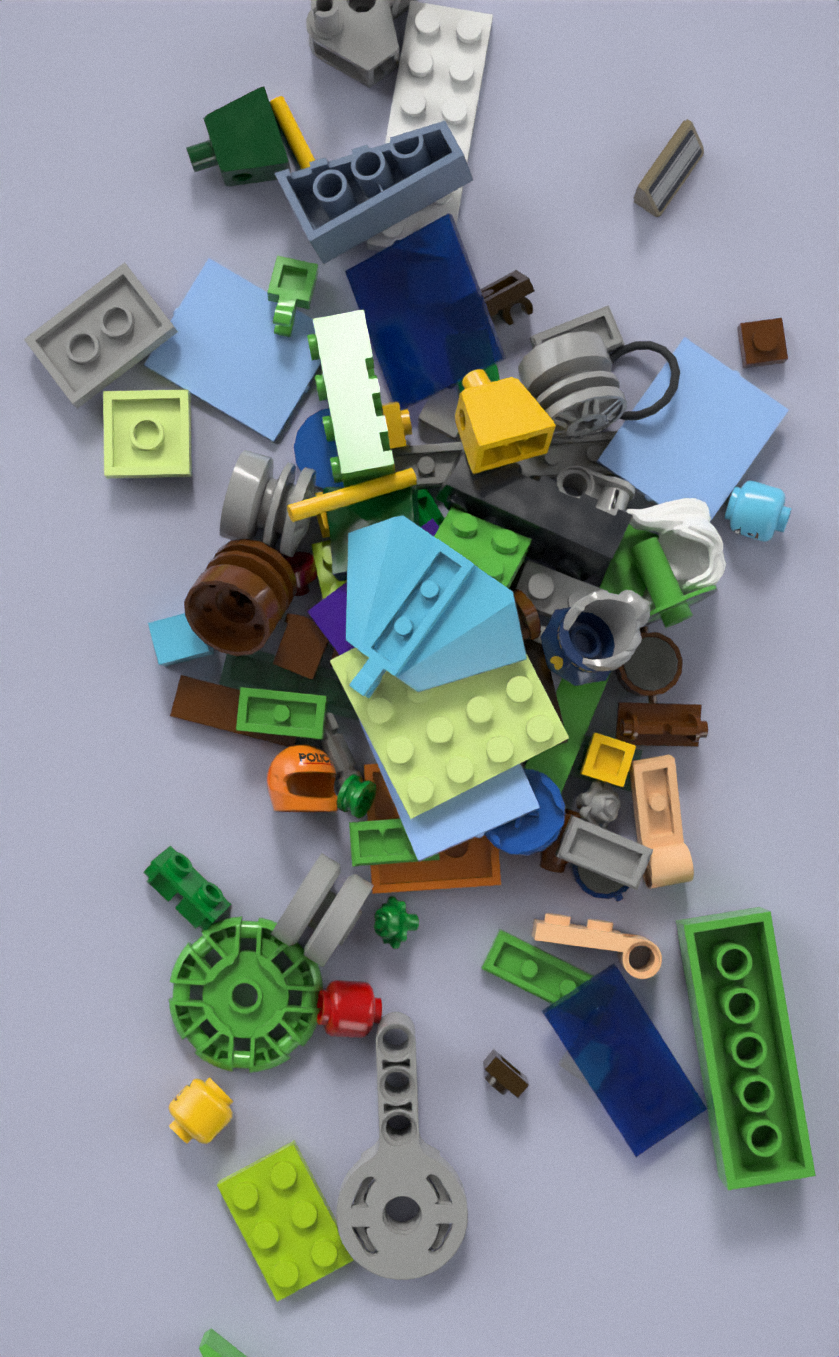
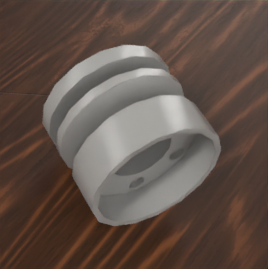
[518,331,627,443]
[220,450,317,557]

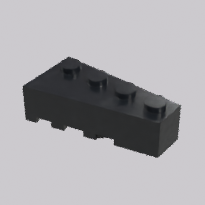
[435,449,633,582]

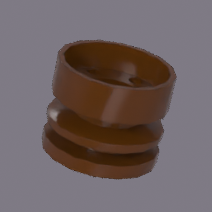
[184,538,297,656]

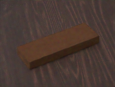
[170,675,298,747]

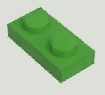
[236,687,328,739]

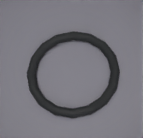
[609,341,680,420]

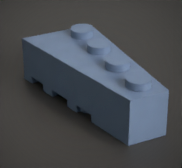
[274,121,473,264]

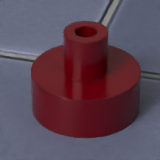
[283,552,318,596]

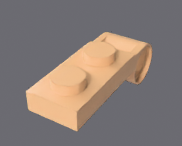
[629,754,694,889]
[532,913,662,979]

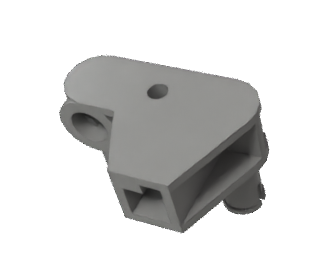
[306,0,418,88]

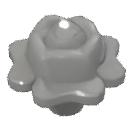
[576,780,621,829]

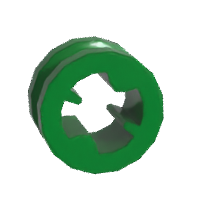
[337,774,376,818]

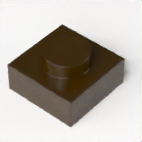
[483,1049,529,1098]

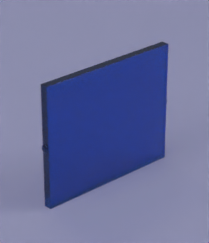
[345,213,506,410]

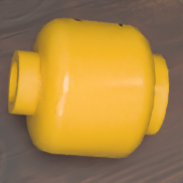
[168,1077,234,1144]

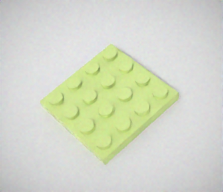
[330,648,569,819]

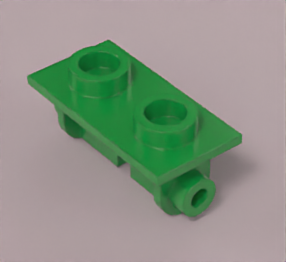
[143,845,231,930]

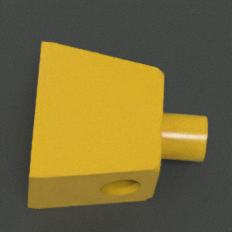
[455,369,556,474]

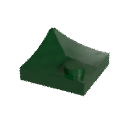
[323,485,419,582]

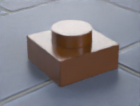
[737,318,788,368]

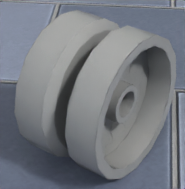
[271,853,374,967]

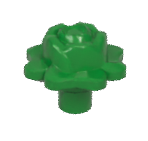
[373,896,419,949]

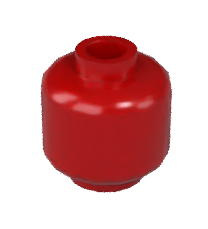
[317,980,382,1038]

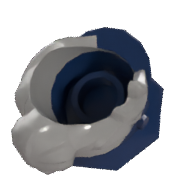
[540,590,650,686]

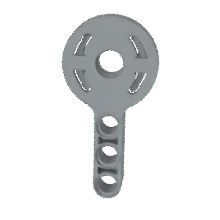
[336,1012,468,1280]

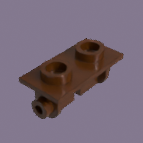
[615,702,708,747]

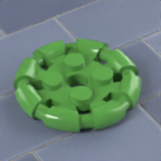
[168,916,324,1073]

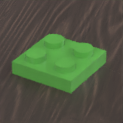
[434,507,532,589]

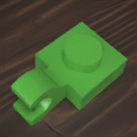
[267,255,319,337]

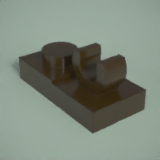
[443,270,535,333]

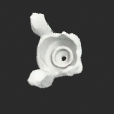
[626,498,726,611]

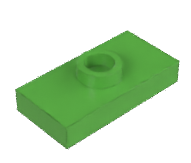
[349,818,440,867]

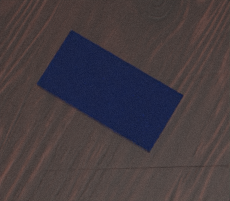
[542,963,707,1157]

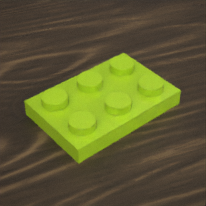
[217,1140,354,1302]

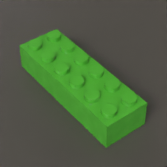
[675,907,816,1190]

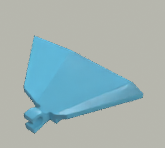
[346,516,527,698]

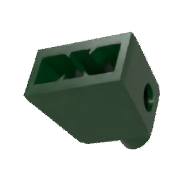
[186,86,291,187]

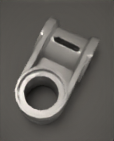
[556,465,636,516]

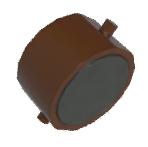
[615,626,683,703]

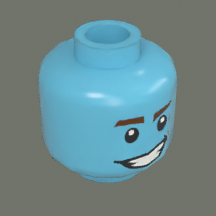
[725,481,792,542]

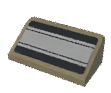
[633,119,704,217]

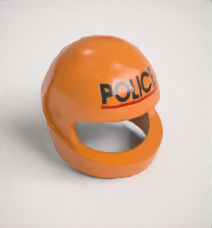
[267,744,338,812]

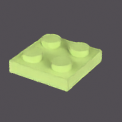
[103,390,192,479]

